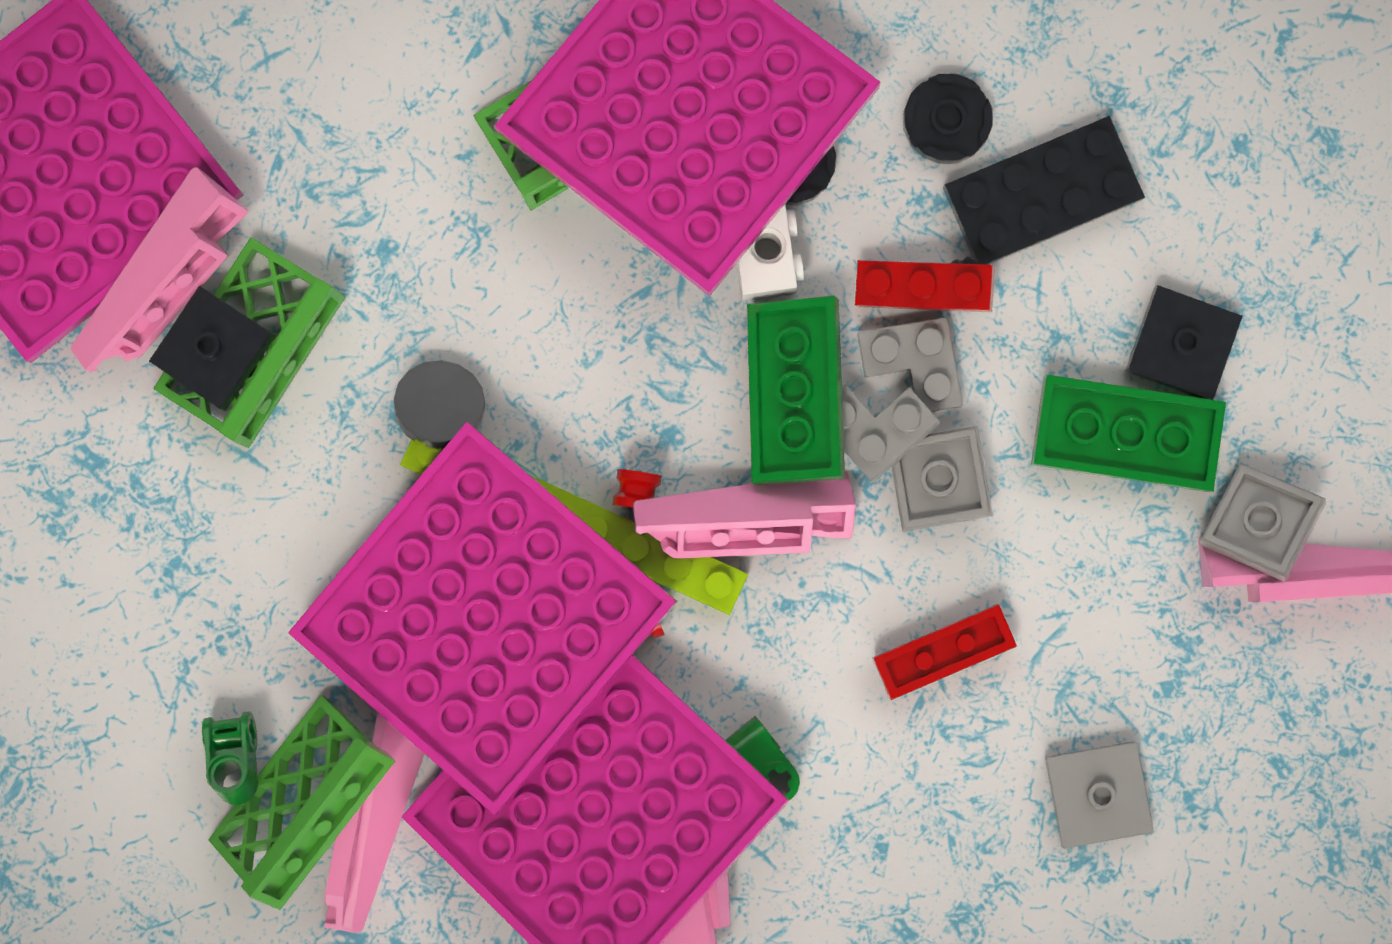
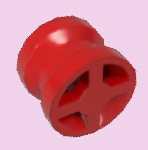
[612,469,662,509]

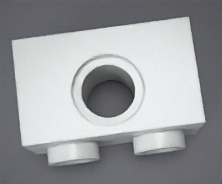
[737,205,804,301]

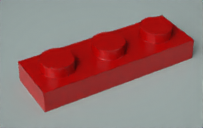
[855,260,995,312]
[872,604,1017,700]

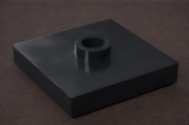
[1125,285,1243,400]
[149,286,276,411]

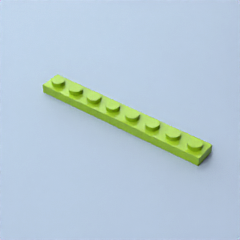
[400,439,748,616]

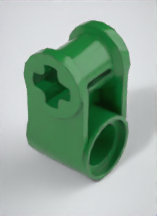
[202,711,258,805]
[725,716,800,800]

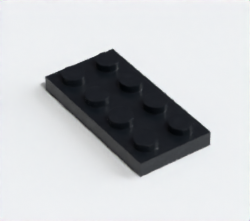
[943,115,1145,265]

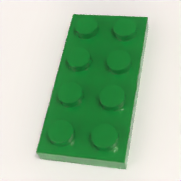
[747,296,845,485]
[1031,374,1226,493]

